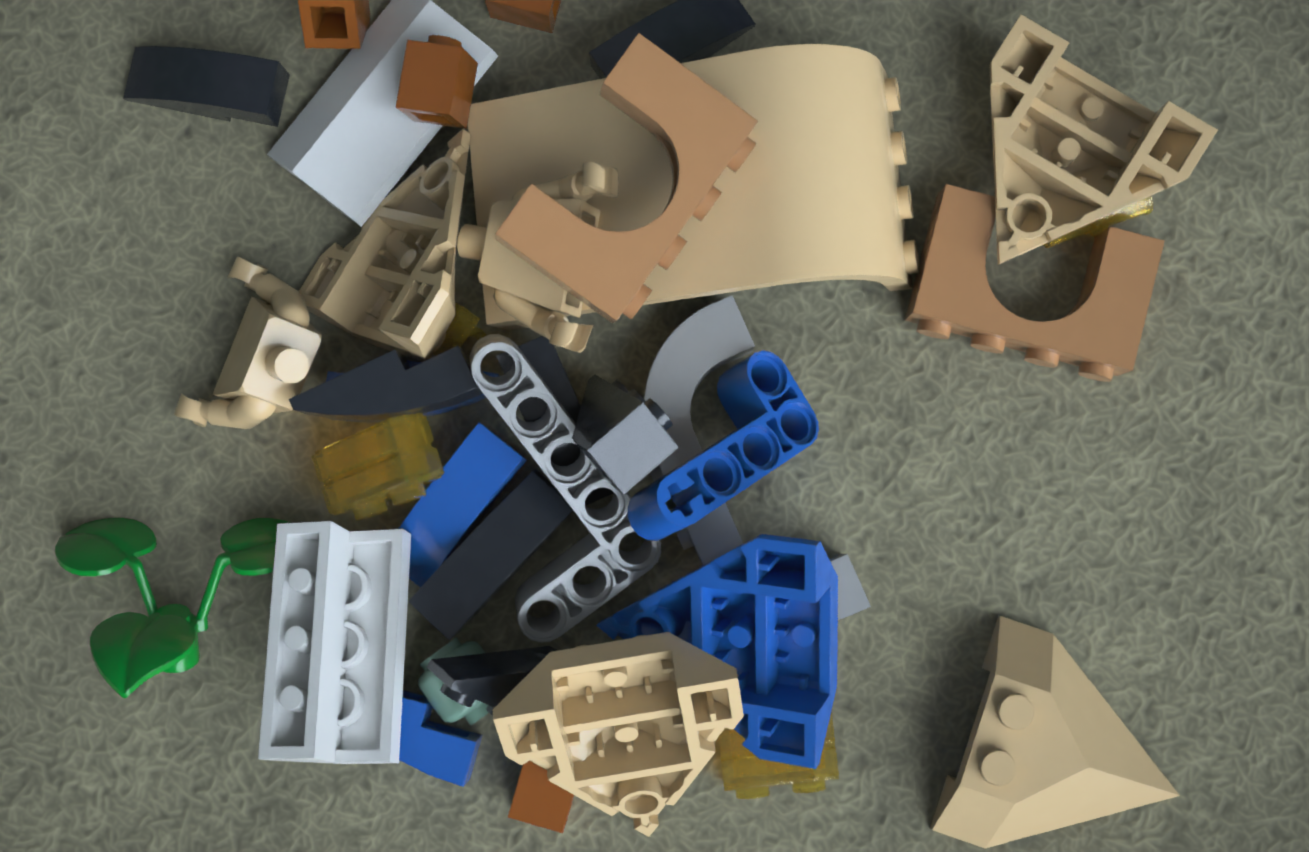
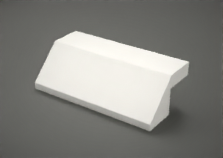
[267,0,498,227]
[258,521,411,764]

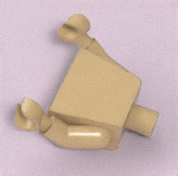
[457,161,619,353]
[174,257,322,429]

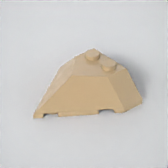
[989,14,1218,265]
[299,128,471,362]
[930,615,1180,848]
[493,632,744,837]

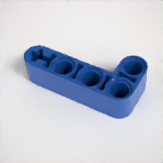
[628,350,819,541]

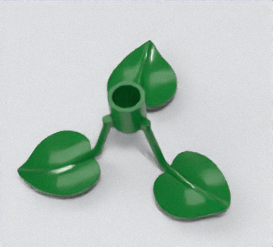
[55,518,291,698]

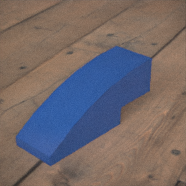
[399,422,527,588]
[399,690,482,787]

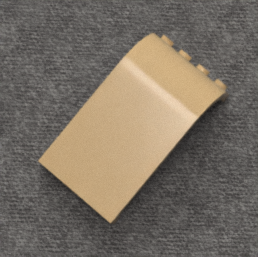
[468,44,920,330]

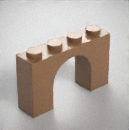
[495,33,758,324]
[905,184,1165,382]

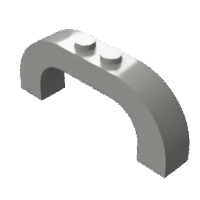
[644,295,871,620]

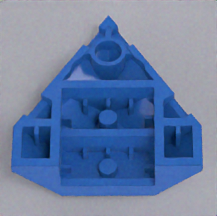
[596,534,838,769]

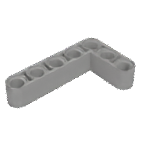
[470,334,661,642]

